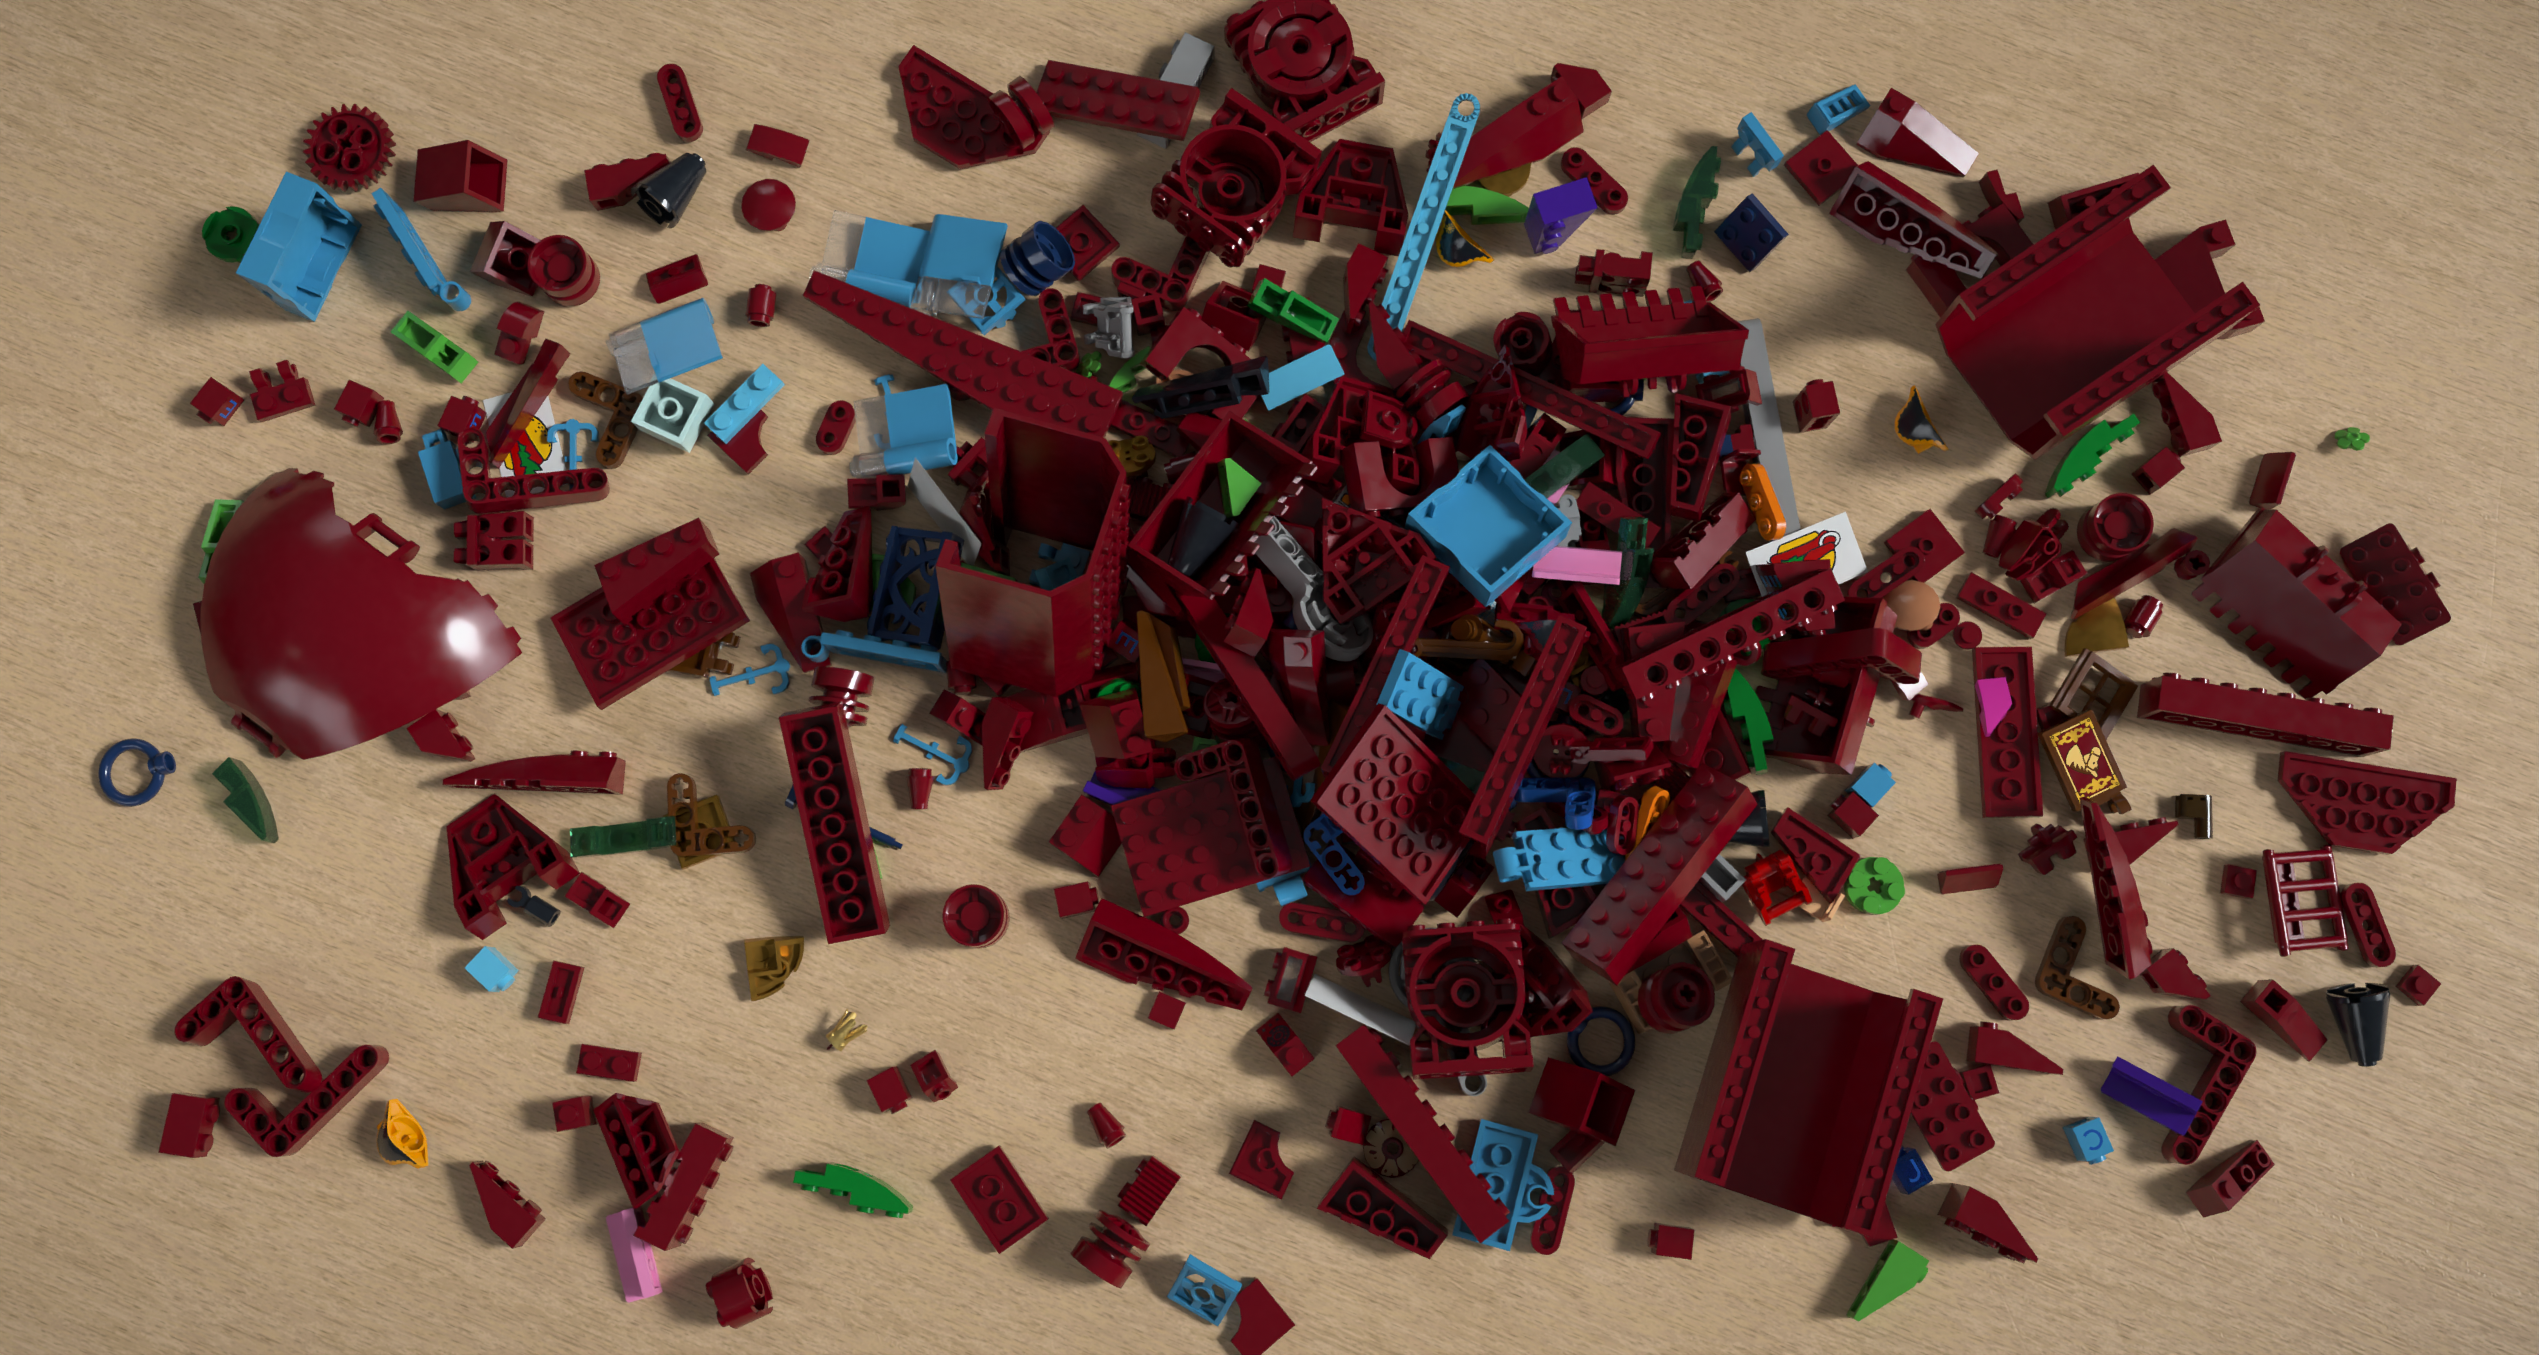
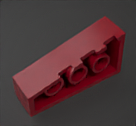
[1670,393,1731,522]
[1645,492,1756,589]
[1621,622,1685,742]
[633,1122,734,1251]
[1316,1156,1448,1259]

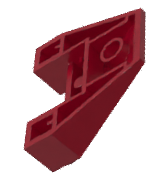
[1293,139,1408,256]
[2155,219,2265,339]
[1301,376,1419,495]
[446,794,580,940]

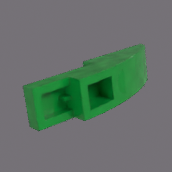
[2045,414,2141,498]
[1723,668,1774,775]
[793,1162,913,1218]

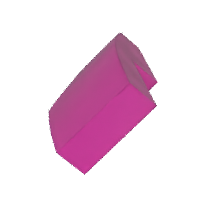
[1975,677,2012,737]

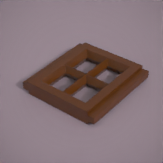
[2049,648,2138,740]

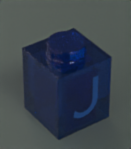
[1892,1145,1933,1195]

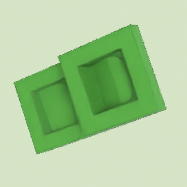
[1109,346,1150,394]

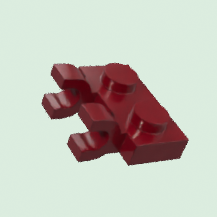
[249,360,316,422]

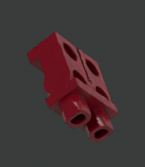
[1574,249,1653,297]
[453,511,534,571]

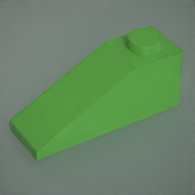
[1846,1239,1929,1322]

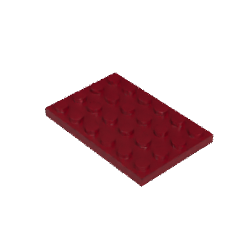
[550,558,750,710]
[1310,703,1475,905]
[1111,756,1310,917]

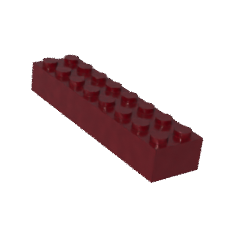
[2137,673,2394,757]
[779,701,891,944]
[1562,763,1757,986]
[1335,1024,1510,1243]

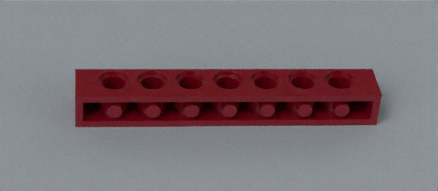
[1615,568,1845,702]

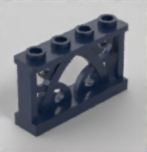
[867,526,965,650]

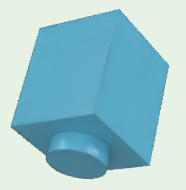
[465,946,519,992]

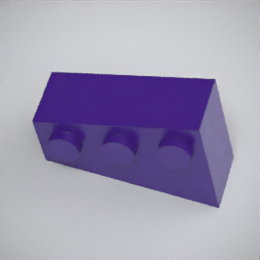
[1524,177,1598,254]

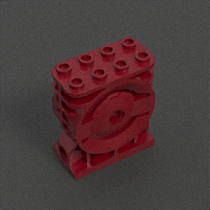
[1224,0,1385,142]
[1150,88,1322,268]
[1402,918,1534,1080]

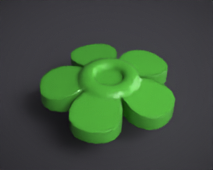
[1076,351,1102,378]
[2335,427,2370,451]

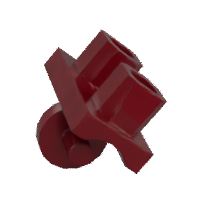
[948,437,988,489]
[1783,686,1838,737]
[2018,823,2078,875]

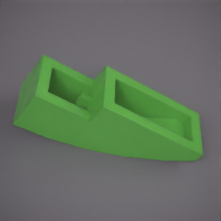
[1445,186,1529,225]
[391,311,478,384]
[198,499,244,584]

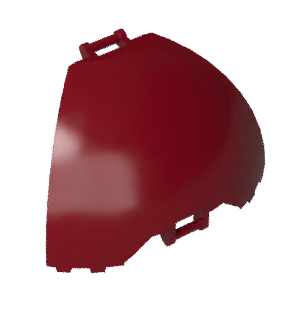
[201,468,522,760]

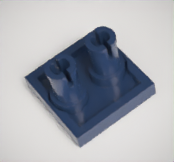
[1714,193,1789,273]

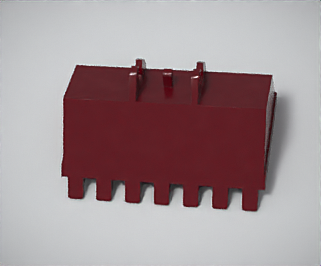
[1551,286,1749,397]
[1128,411,1318,600]
[2192,507,2401,700]
[1741,597,1898,775]

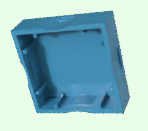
[236,172,362,322]
[1404,445,1572,607]

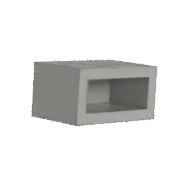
[1699,854,1746,902]

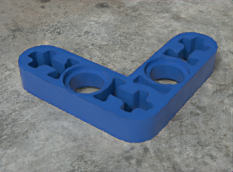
[1514,777,1596,830]
[1304,814,1365,895]

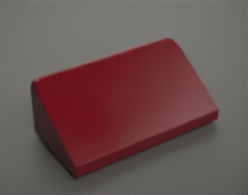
[646,254,708,304]
[2249,452,2296,510]
[1427,593,1491,631]
[1937,863,2003,894]

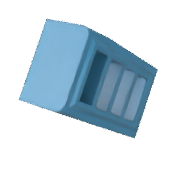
[1807,84,1871,135]

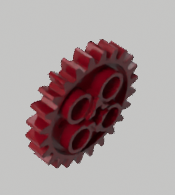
[303,104,396,192]

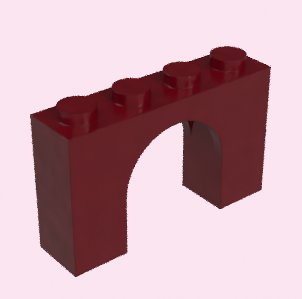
[1906,203,2034,318]
[1140,307,1259,421]
[1341,437,1459,519]

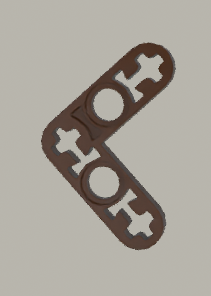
[568,371,643,469]
[667,773,756,857]
[2035,916,2120,1020]

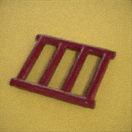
[2262,845,2349,957]

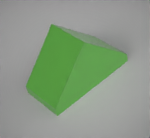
[1217,458,1262,519]

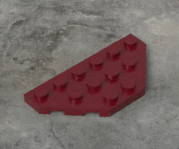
[898,45,1050,169]
[2278,751,2457,855]

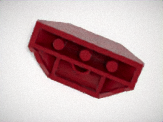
[593,1093,680,1209]

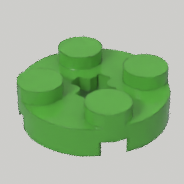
[1844,857,1905,915]

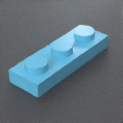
[704,364,785,444]

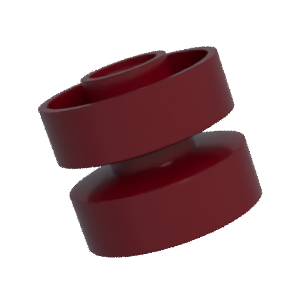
[528,235,600,307]
[2077,493,2154,562]
[942,884,1010,949]

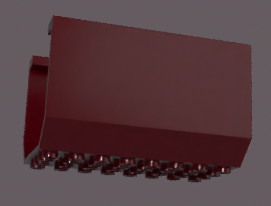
[1935,164,2260,460]
[936,408,1131,697]
[1321,555,1587,859]
[1674,939,1943,1238]

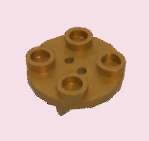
[1108,436,1156,477]

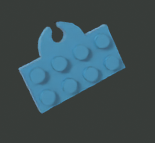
[1452,1119,1554,1251]

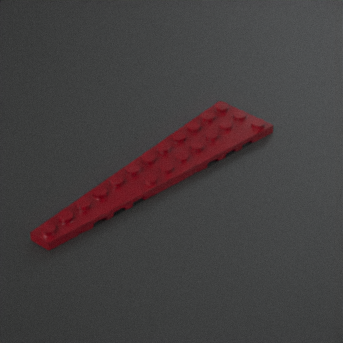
[803,270,1123,438]

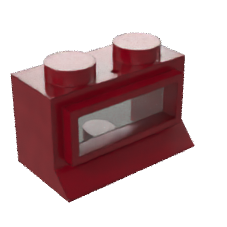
[1695,366,1762,413]
[1264,947,1318,1014]

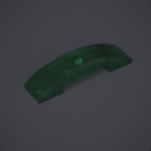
[570,816,676,858]

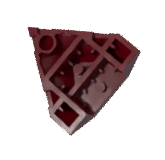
[1446,345,1527,462]
[959,468,1010,576]
[1322,498,1436,625]
[1481,924,1592,1043]

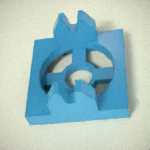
[947,266,1026,335]
[1167,1254,1242,1326]

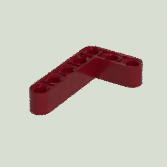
[1111,188,1231,311]
[945,288,1080,401]
[457,427,610,514]
[1762,628,1922,685]
[1174,737,1292,879]
[174,976,322,1093]
[2161,1005,2257,1165]
[224,1045,389,1157]

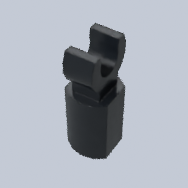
[507,885,561,927]

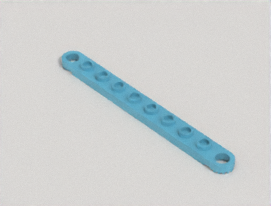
[1367,93,1480,361]

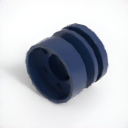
[1000,221,1075,297]

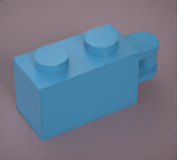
[418,429,476,510]

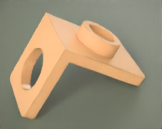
[1793,878,1845,922]

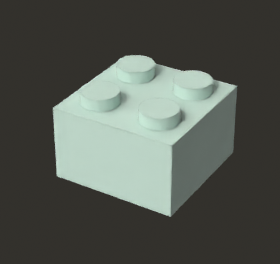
[631,374,715,453]

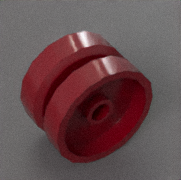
[987,76,1055,149]
[1638,962,1715,1034]

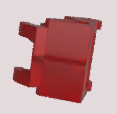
[1742,850,1813,926]

